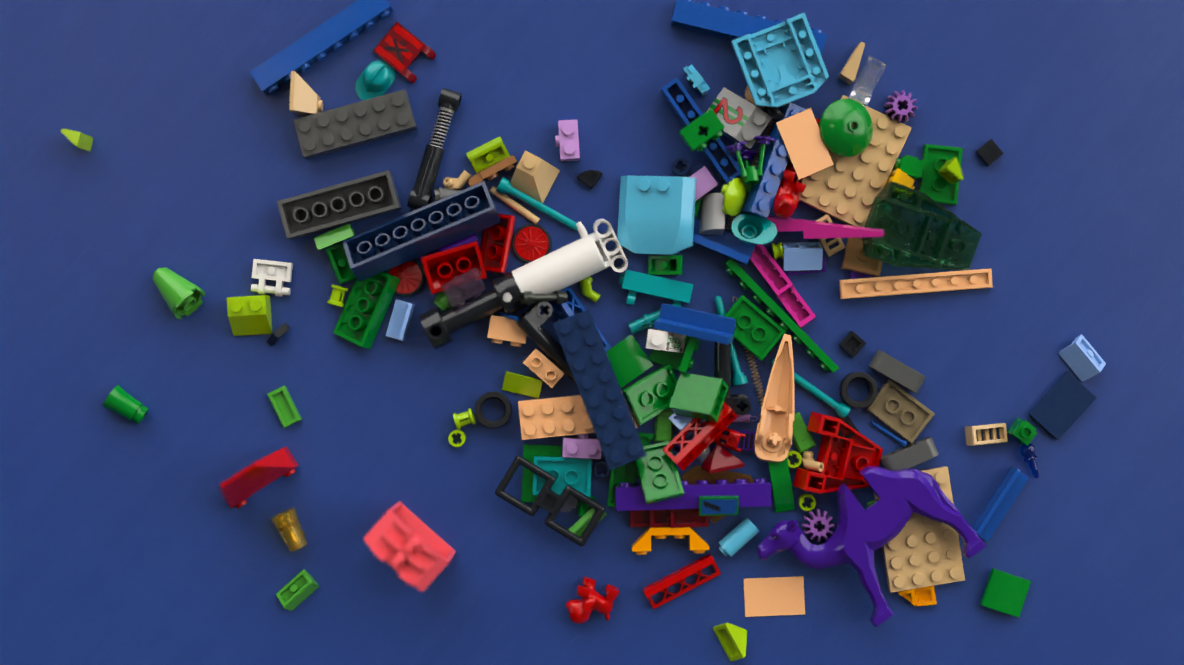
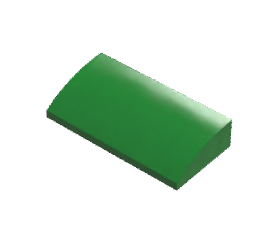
[333,272,400,349]

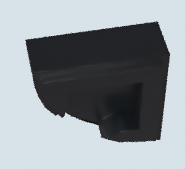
[577,170,603,189]
[267,323,290,346]

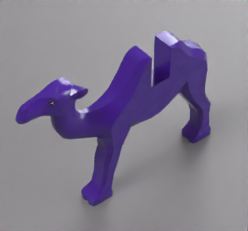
[757,466,986,627]

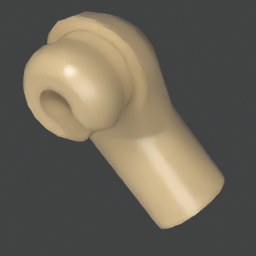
[443,170,472,190]
[802,451,824,472]

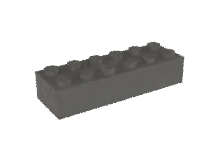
[293,89,418,160]
[277,170,402,240]

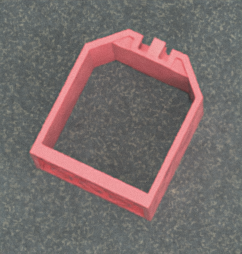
[363,501,456,592]

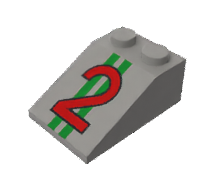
[706,87,772,150]

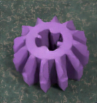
[884,90,918,123]
[801,509,835,542]

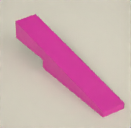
[765,215,884,239]
[733,234,816,329]

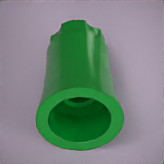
[102,385,149,424]

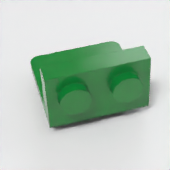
[649,330,700,373]

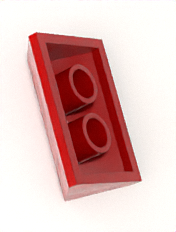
[480,214,516,274]
[421,241,487,294]

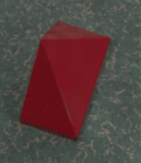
[701,444,744,474]

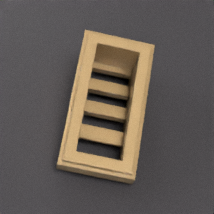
[838,42,865,85]
[816,214,845,257]
[965,423,1008,446]

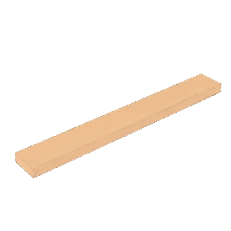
[839,268,993,299]

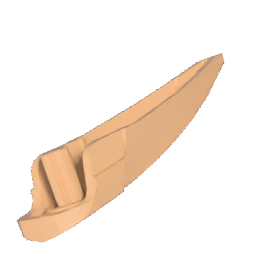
[755,334,795,463]

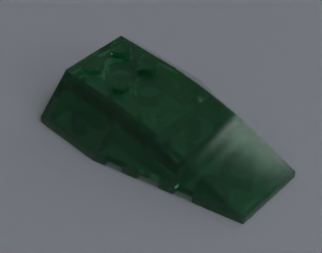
[862,181,982,270]

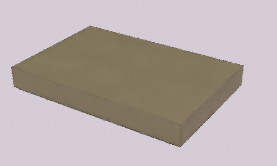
[865,379,935,444]

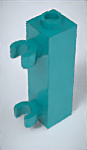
[619,270,694,307]

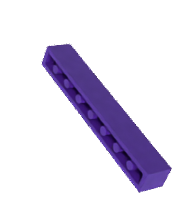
[615,478,771,511]

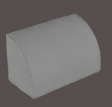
[700,193,725,236]

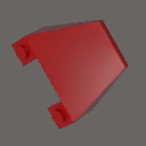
[793,411,883,494]
[218,446,299,509]

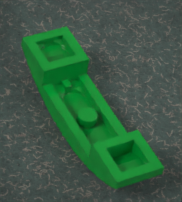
[768,457,795,513]

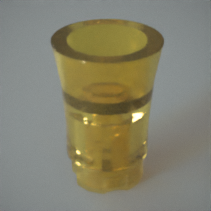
[270,507,308,552]

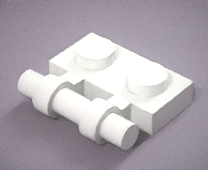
[251,259,293,297]

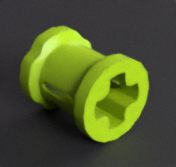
[327,284,348,307]
[453,408,476,430]

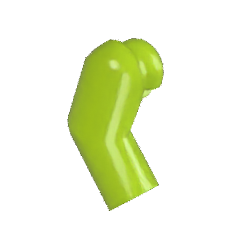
[580,276,601,303]

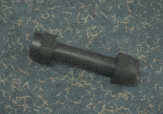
[520,291,567,305]

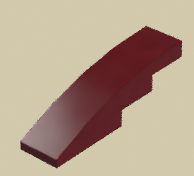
[629,509,709,528]

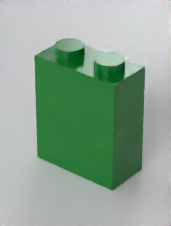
[669,372,729,422]

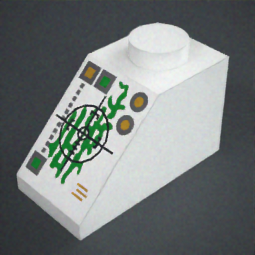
[645,329,686,353]

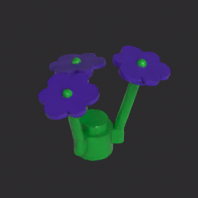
[725,136,776,185]

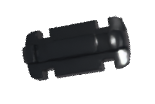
[765,107,784,121]

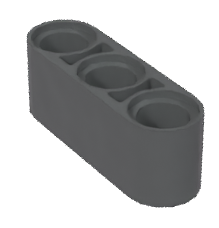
[868,350,926,394]
[880,436,939,470]

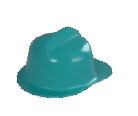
[355,60,395,101]
[731,214,777,245]

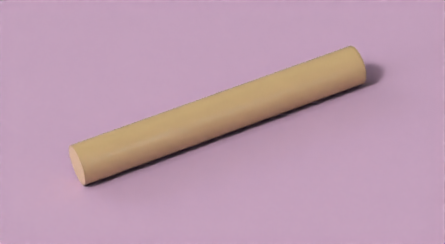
[489,186,540,225]

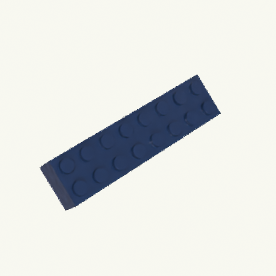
[342,181,501,282]
[553,309,647,470]

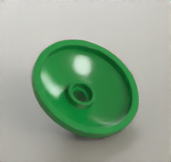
[819,99,873,157]

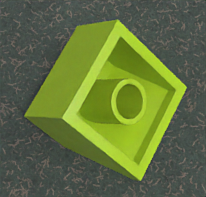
[227,295,272,336]

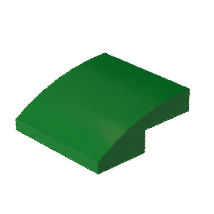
[606,334,653,389]
[980,568,1031,617]

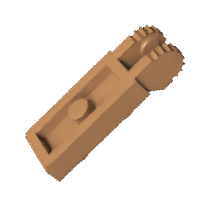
[468,155,517,187]

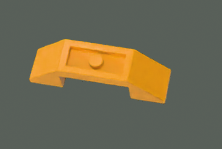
[632,527,709,555]

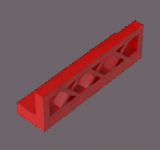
[662,402,738,471]
[643,553,721,609]

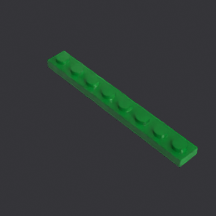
[724,258,839,373]

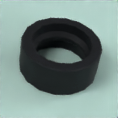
[839,372,878,408]
[475,391,512,428]

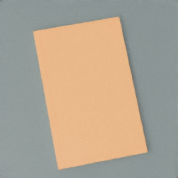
[776,108,834,180]
[744,576,805,617]

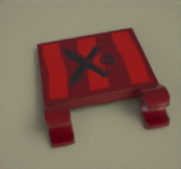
[373,22,436,83]

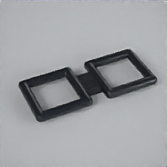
[495,455,605,546]

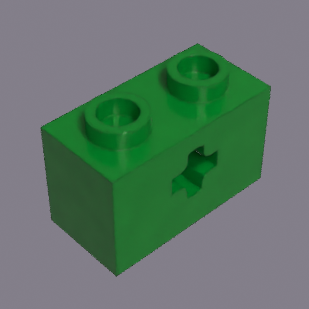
[679,109,725,152]

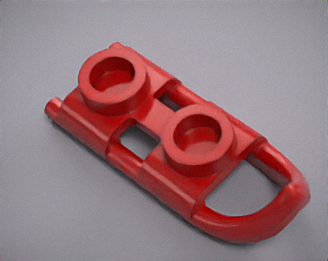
[699,422,746,452]

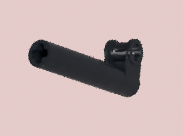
[515,301,577,385]
[714,342,751,415]

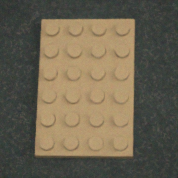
[799,95,912,227]
[874,466,965,593]

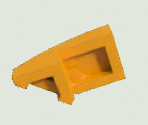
[898,586,937,606]

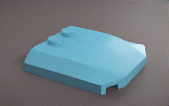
[731,13,829,108]
[617,175,697,255]

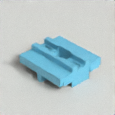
[683,64,710,96]

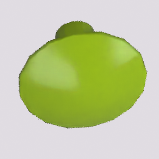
[721,178,747,216]

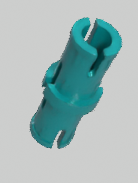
[628,309,661,334]

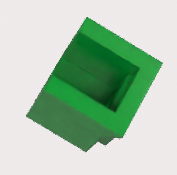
[894,155,926,180]
[1007,418,1037,446]

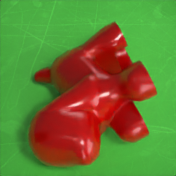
[773,170,806,219]
[565,576,619,624]

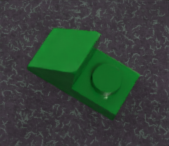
[648,255,682,276]

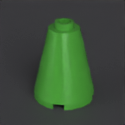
[152,267,206,319]

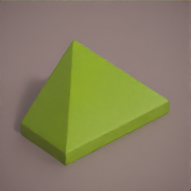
[713,622,747,661]

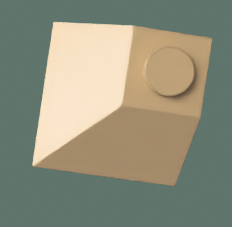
[289,71,323,116]
[510,150,560,203]

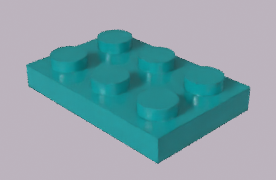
[533,456,592,497]

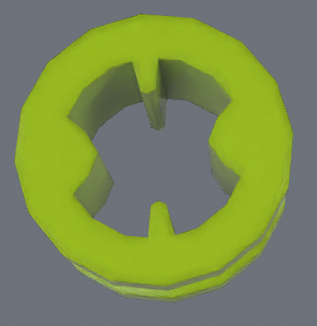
[771,242,784,260]
[448,430,466,447]
[787,450,802,468]
[798,493,816,511]

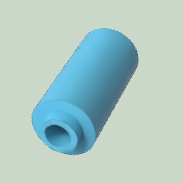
[718,517,760,557]

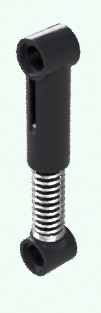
[407,88,462,209]

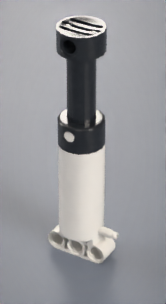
[419,218,628,349]

